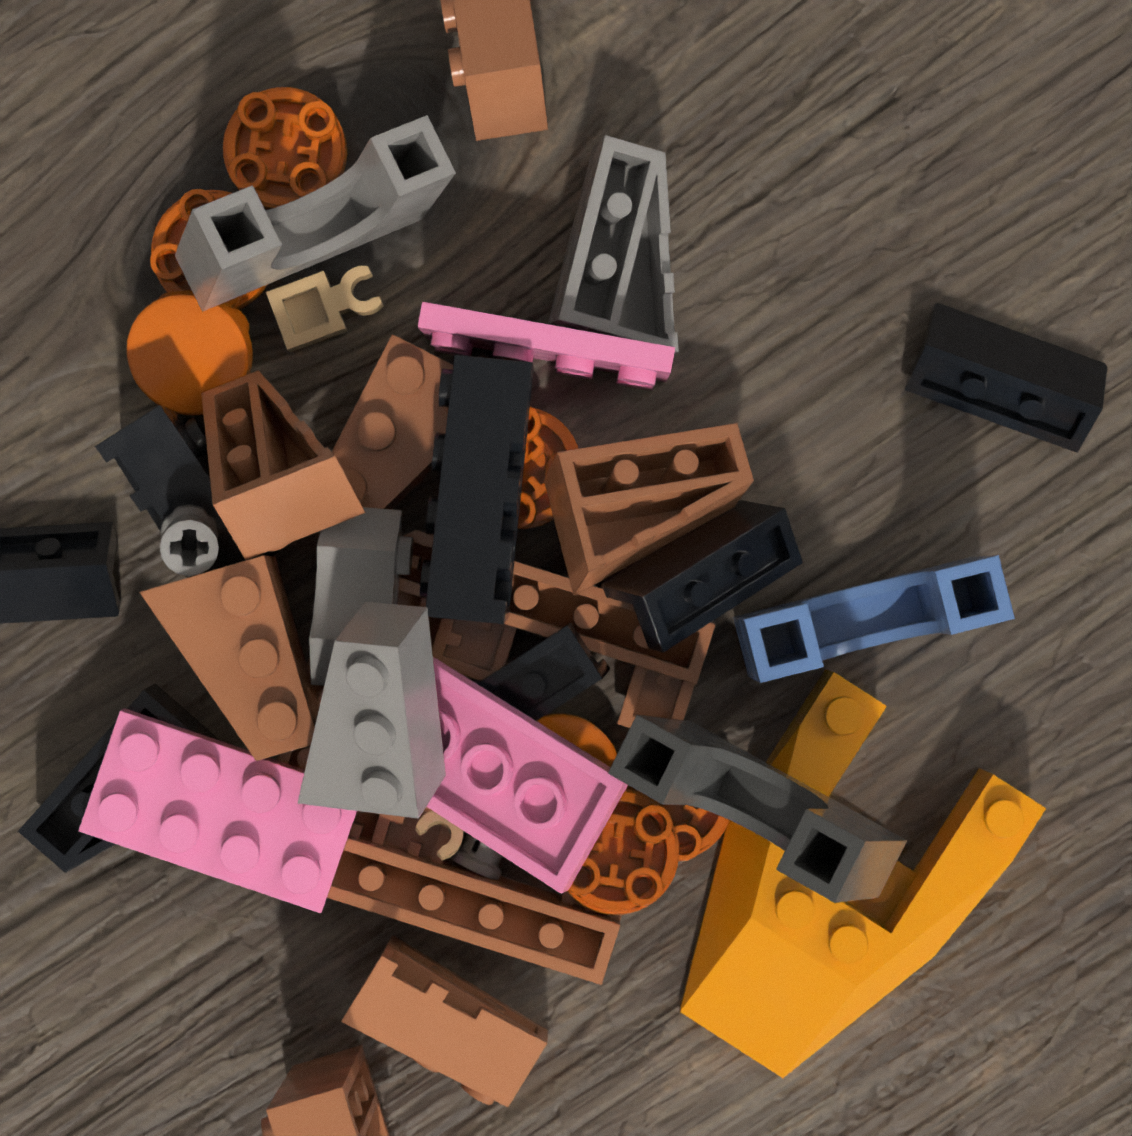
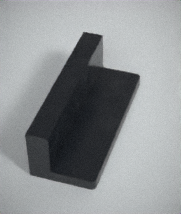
[905,303,1108,453]
[602,500,803,653]
[0,522,120,624]
[476,623,610,721]

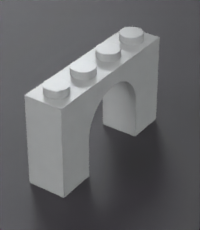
[175,115,456,312]

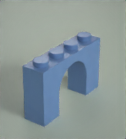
[733,555,1015,683]

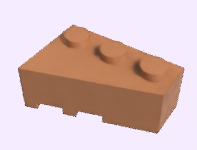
[139,555,319,761]
[261,1045,389,1136]

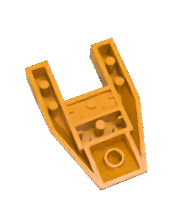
[679,669,1046,1078]

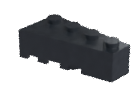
[420,355,534,624]

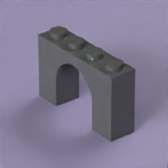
[608,715,907,903]

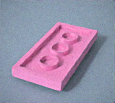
[418,302,675,390]
[426,657,628,894]
[79,708,357,913]

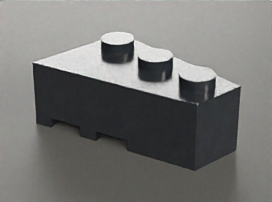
[95,405,280,578]
[18,683,221,873]

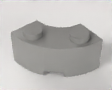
[309,507,413,686]

